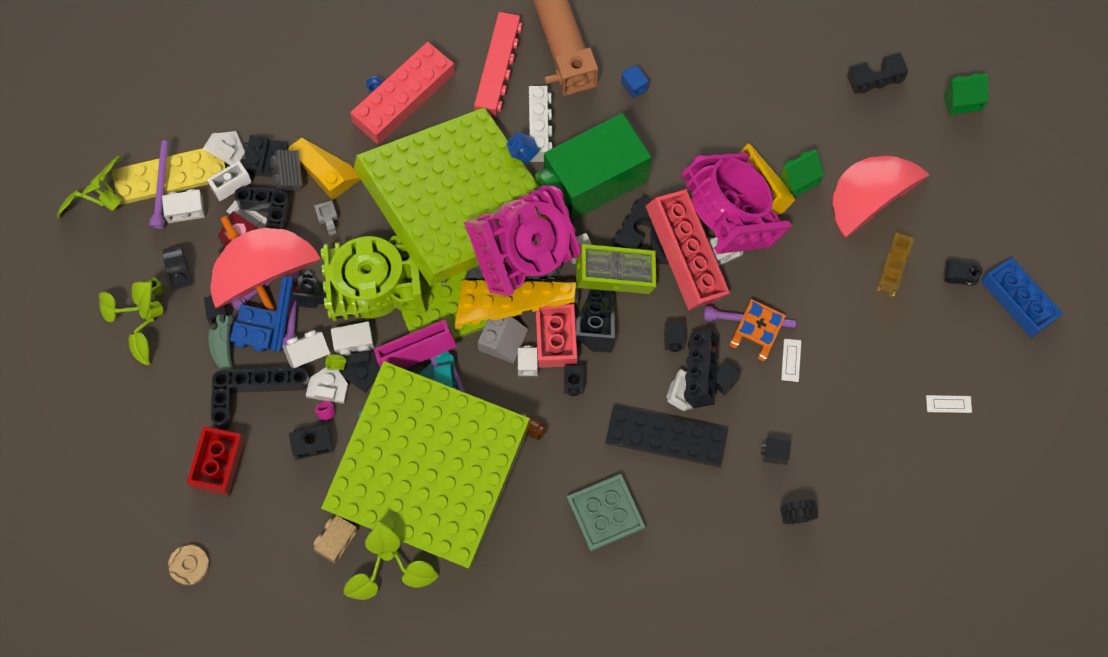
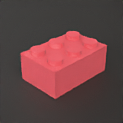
[536,304,577,368]

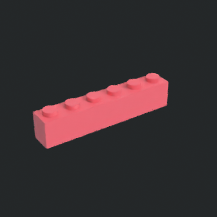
[474,12,523,118]

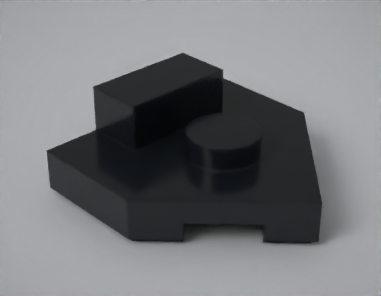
[290,270,327,309]
[342,351,381,393]

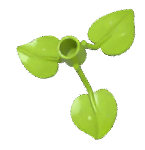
[57,156,123,220]
[98,282,163,365]
[343,522,439,600]

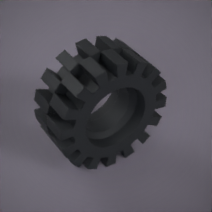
[780,500,819,524]

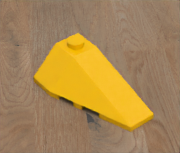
[287,138,361,201]
[739,143,795,215]

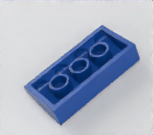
[981,258,1063,338]

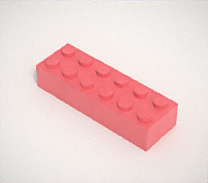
[350,42,455,145]
[646,189,730,310]

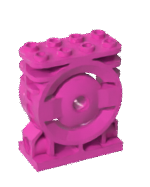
[681,152,792,254]
[464,185,581,297]

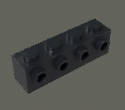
[684,329,719,408]

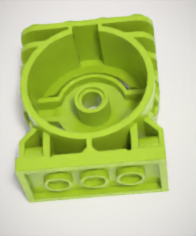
[321,236,426,322]

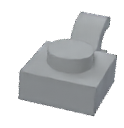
[314,200,338,236]

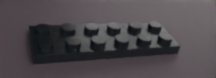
[605,405,728,468]

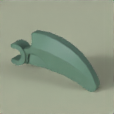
[208,314,234,370]

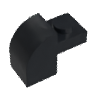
[162,244,192,290]

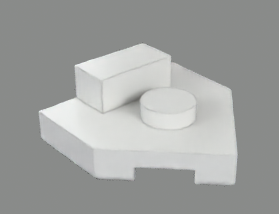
[203,131,245,165]
[306,367,348,404]
[666,369,693,411]

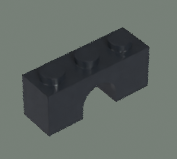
[847,53,908,94]
[613,196,652,249]

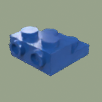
[230,304,276,352]

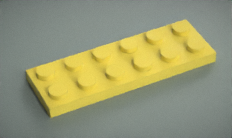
[111,148,226,205]

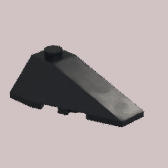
[576,289,615,353]

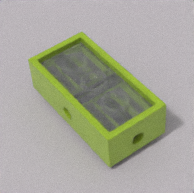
[576,244,656,294]

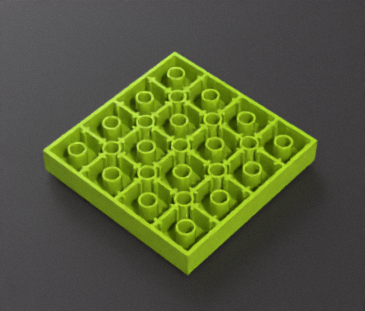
[354,107,548,286]
[321,361,532,570]

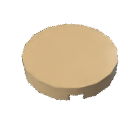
[168,545,209,585]

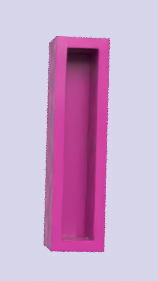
[374,319,457,369]

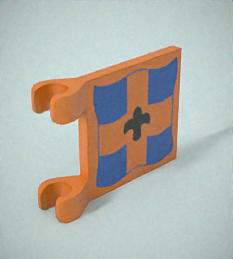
[730,299,786,361]

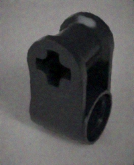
[944,260,983,286]

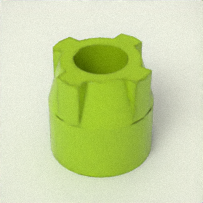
[146,277,164,297]
[325,354,346,370]

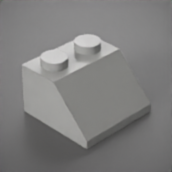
[477,317,528,364]

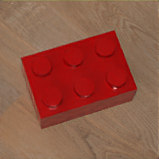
[186,426,245,497]

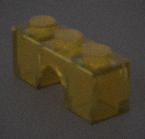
[876,233,914,296]

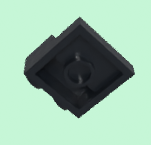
[241,135,289,177]

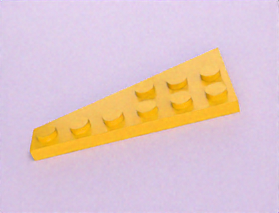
[455,280,577,329]

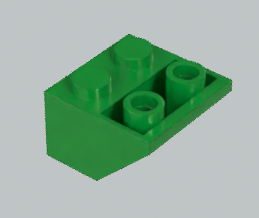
[943,73,988,115]
[780,149,824,198]

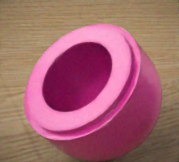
[315,401,335,421]

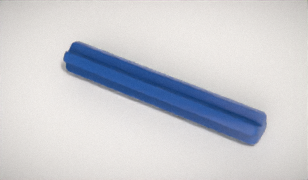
[271,276,293,352]

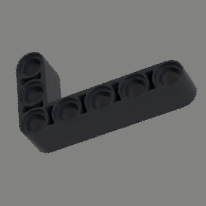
[234,187,290,230]
[211,368,310,430]

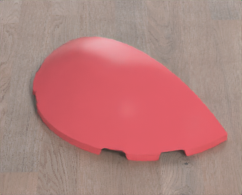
[832,155,930,238]
[210,228,321,309]

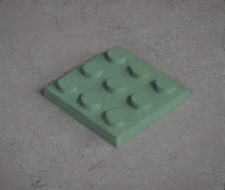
[567,474,645,552]

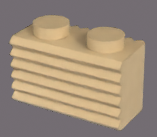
[314,515,358,564]

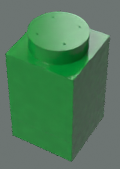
[535,113,651,222]

